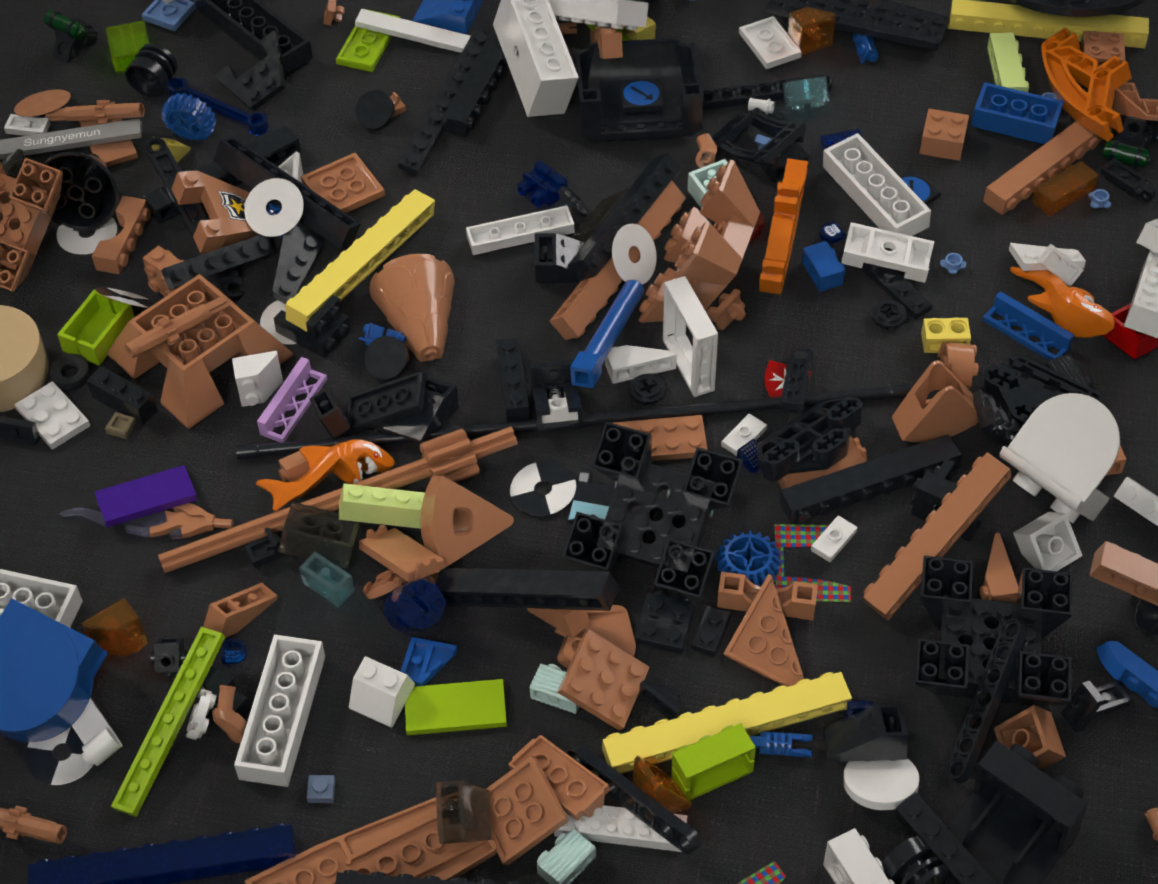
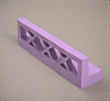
[257,357,327,443]

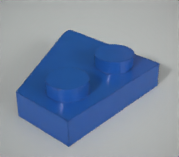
[400,637,458,686]

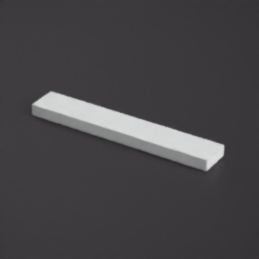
[355,9,471,53]

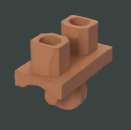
[707,289,746,331]

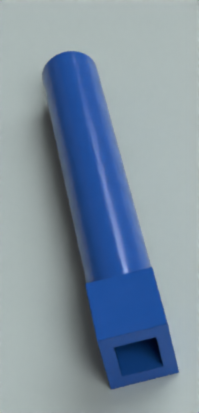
[570,280,644,388]

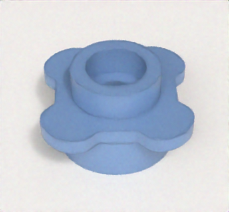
[1088,189,1111,208]
[940,253,966,274]

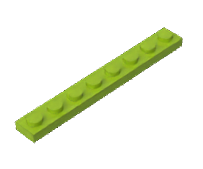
[111,627,225,817]

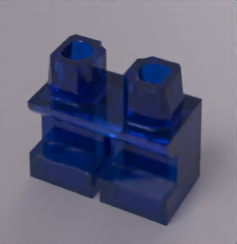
[517,160,567,207]

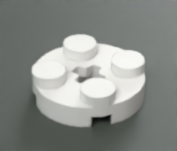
[186,689,216,740]

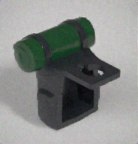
[44,10,98,62]
[1102,116,1153,168]

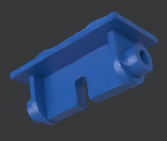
[853,33,879,64]
[358,323,407,346]

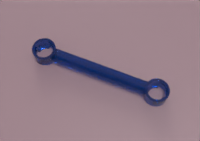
[168,77,269,135]

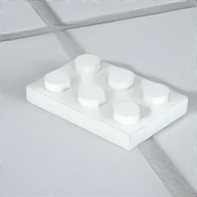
[739,16,801,69]
[14,381,90,450]

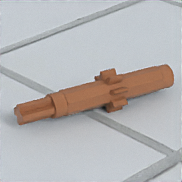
[46,100,145,124]
[124,295,229,359]
[0,805,67,844]

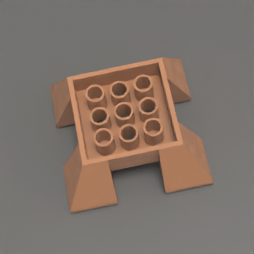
[0,158,63,292]
[638,159,760,323]
[107,274,293,429]

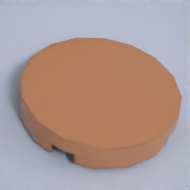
[363,569,406,599]

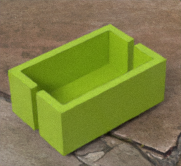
[57,289,135,366]
[671,723,756,802]

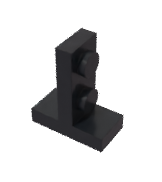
[1061,680,1132,733]

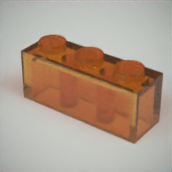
[1032,161,1099,217]

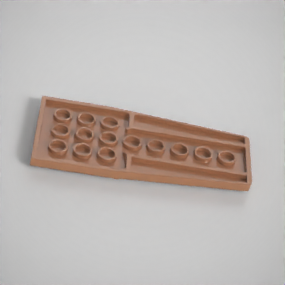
[245,788,497,884]

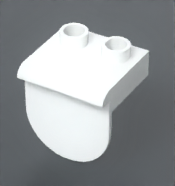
[999,393,1120,523]

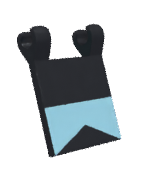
[568,466,617,523]

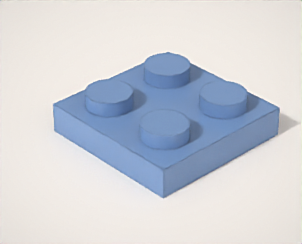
[142,0,196,31]

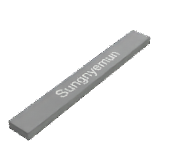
[0,118,142,160]

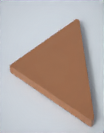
[724,574,804,687]

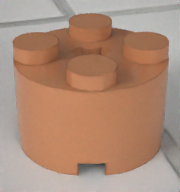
[937,342,979,389]

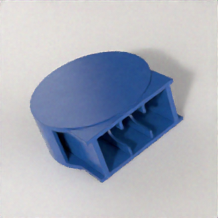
[0,598,109,742]

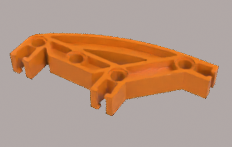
[1041,28,1132,141]
[759,158,808,295]

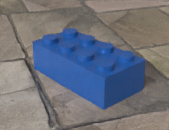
[971,82,1064,144]

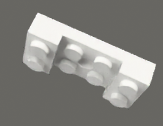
[841,222,934,283]

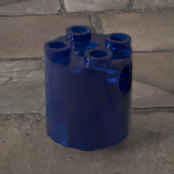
[384,579,446,633]

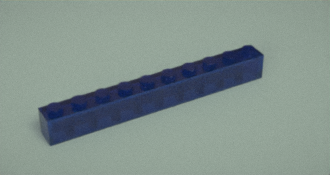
[28,824,297,884]

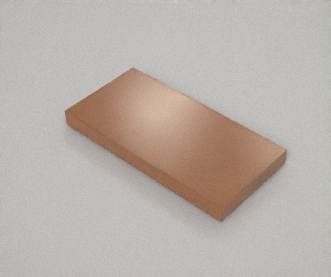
[78,102,138,167]

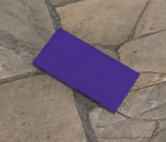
[95,465,197,527]

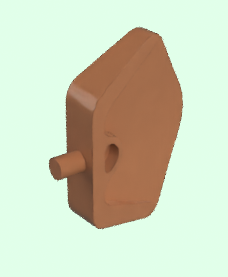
[555,605,636,669]

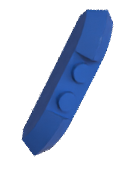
[1096,641,1158,709]

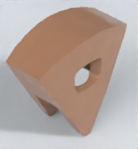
[892,360,979,442]
[420,476,514,567]

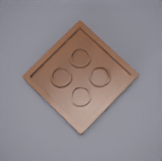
[301,153,385,213]
[557,629,650,731]
[471,756,569,866]

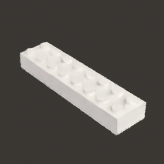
[466,206,575,255]
[554,805,687,852]

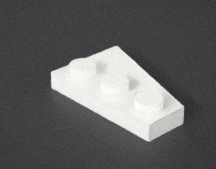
[1009,243,1086,271]

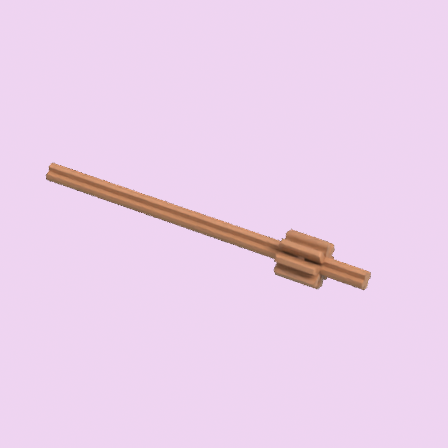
[158,427,518,573]

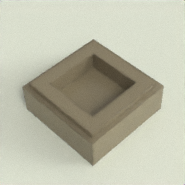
[105,412,137,439]

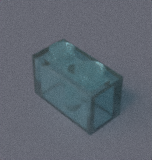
[783,76,829,110]
[299,552,354,607]

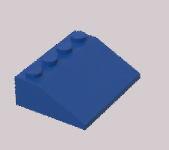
[412,0,484,35]

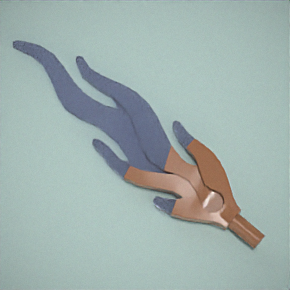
[61,502,233,539]

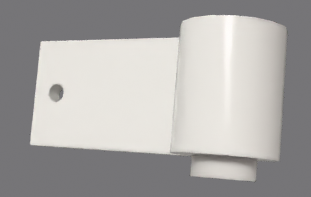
[72,697,122,766]

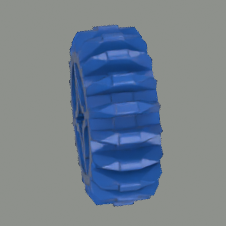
[161,93,216,141]
[716,529,781,586]

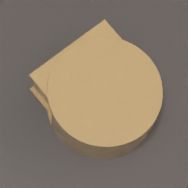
[0,305,49,412]

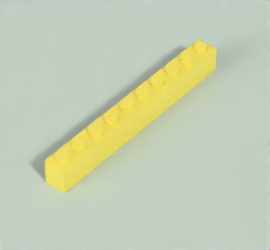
[949,0,1149,49]
[285,189,435,332]
[602,672,852,774]

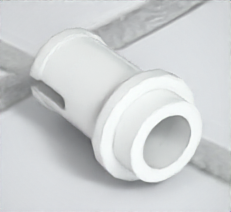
[748,98,775,115]

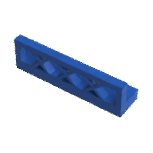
[982,291,1074,360]

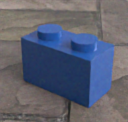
[801,241,846,292]

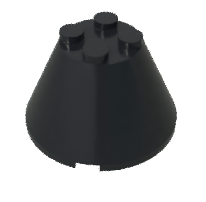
[43,152,119,232]

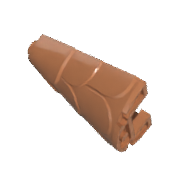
[369,254,455,362]

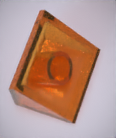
[633,755,692,813]

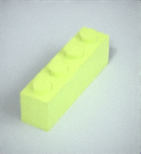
[987,32,1029,92]
[339,484,425,529]

